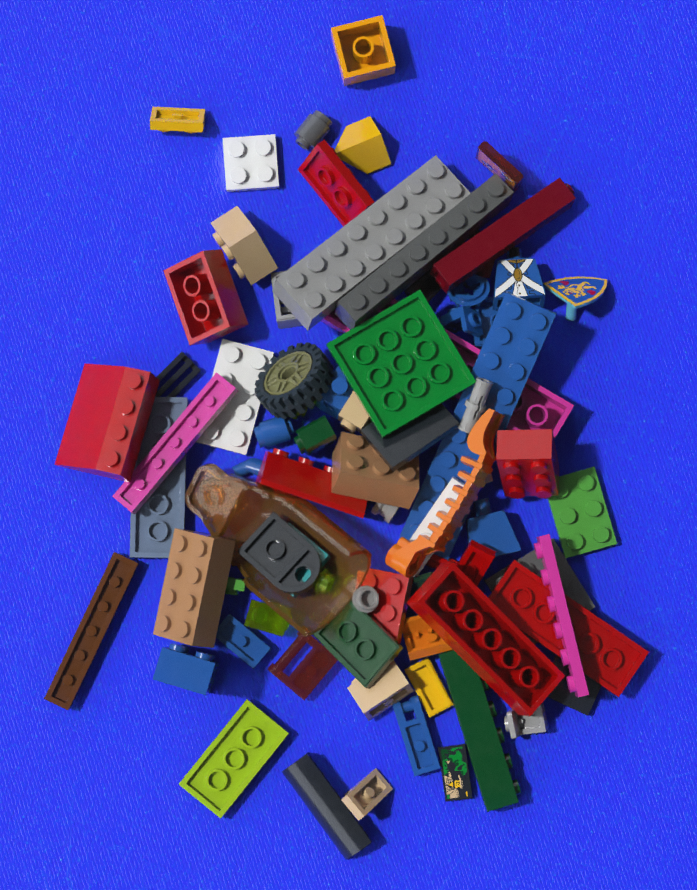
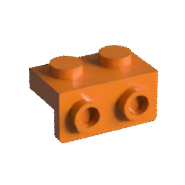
[403,615,453,661]

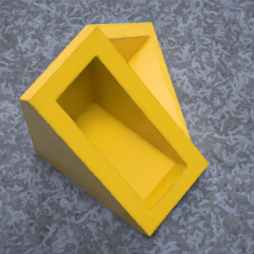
[335,116,391,175]

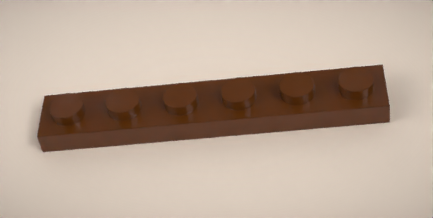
[44,552,139,710]

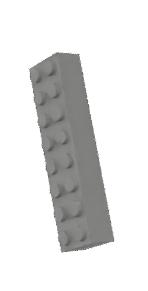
[272,155,471,331]

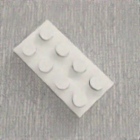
[196,339,274,456]

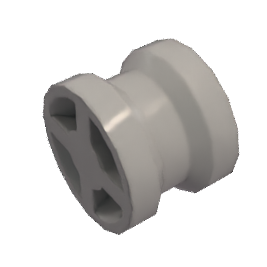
[371,502,399,524]

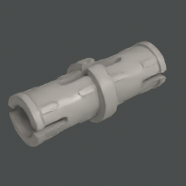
[458,377,493,433]

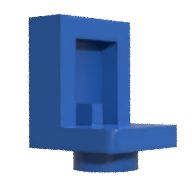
[438,306,483,337]

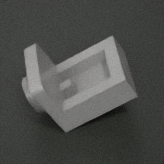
[504,703,548,739]

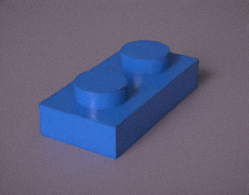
[216,613,271,669]

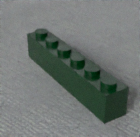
[438,650,521,812]

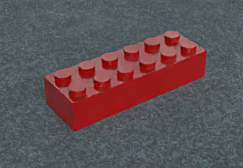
[407,562,565,716]

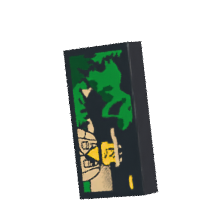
[438,743,472,802]

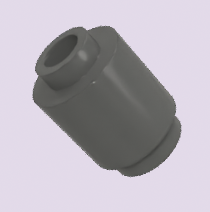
[294,110,332,151]

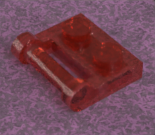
[268,628,338,700]

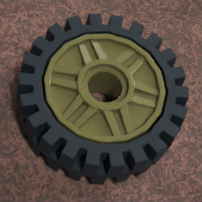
[254,342,334,419]

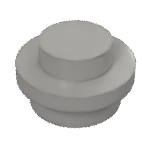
[352,585,379,613]

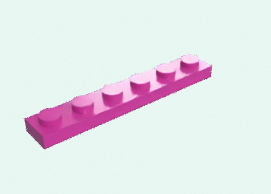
[112,372,238,515]
[534,534,589,697]

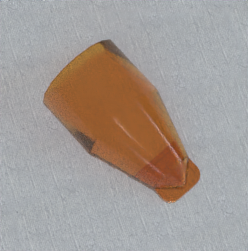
[185,463,372,637]

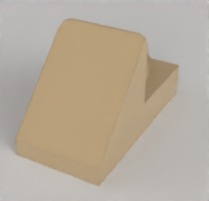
[341,768,393,821]

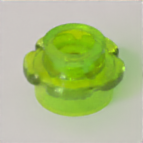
[314,569,335,595]

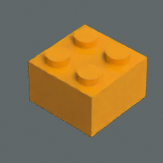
[331,15,396,86]

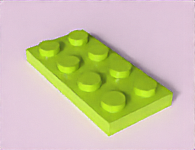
[179,699,289,819]

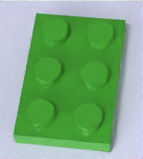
[547,467,617,558]

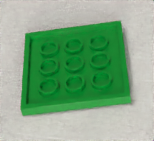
[326,290,476,438]

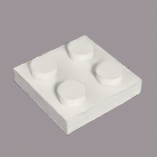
[222,134,279,192]

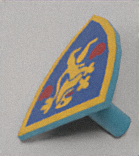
[543,276,607,321]

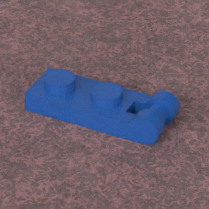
[392,695,440,776]

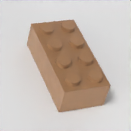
[153,528,236,648]

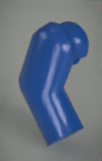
[232,458,262,479]

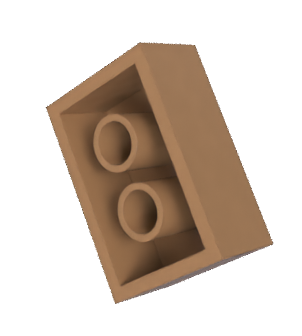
[331,432,419,509]

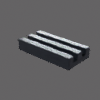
[155,352,201,397]

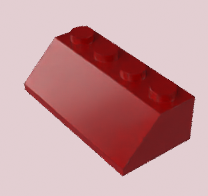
[256,448,367,518]

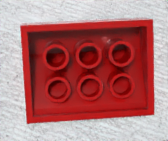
[54,363,160,483]

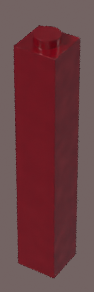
[430,178,576,294]

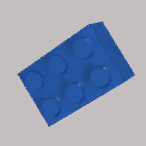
[153,643,220,695]

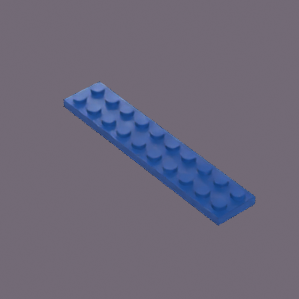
[399,292,557,560]

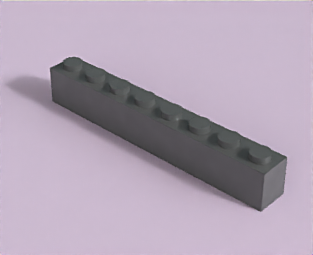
[335,173,514,330]

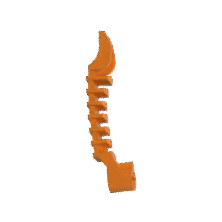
[385,408,505,578]

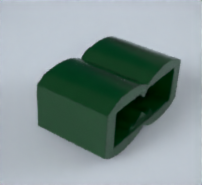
[294,415,337,456]

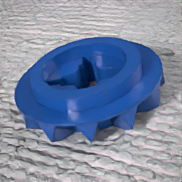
[448,273,490,308]

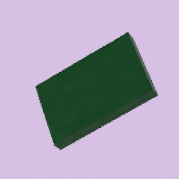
[313,594,403,689]

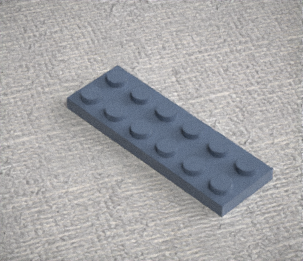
[130,397,188,558]

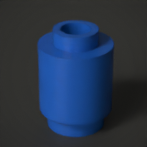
[254,417,295,448]

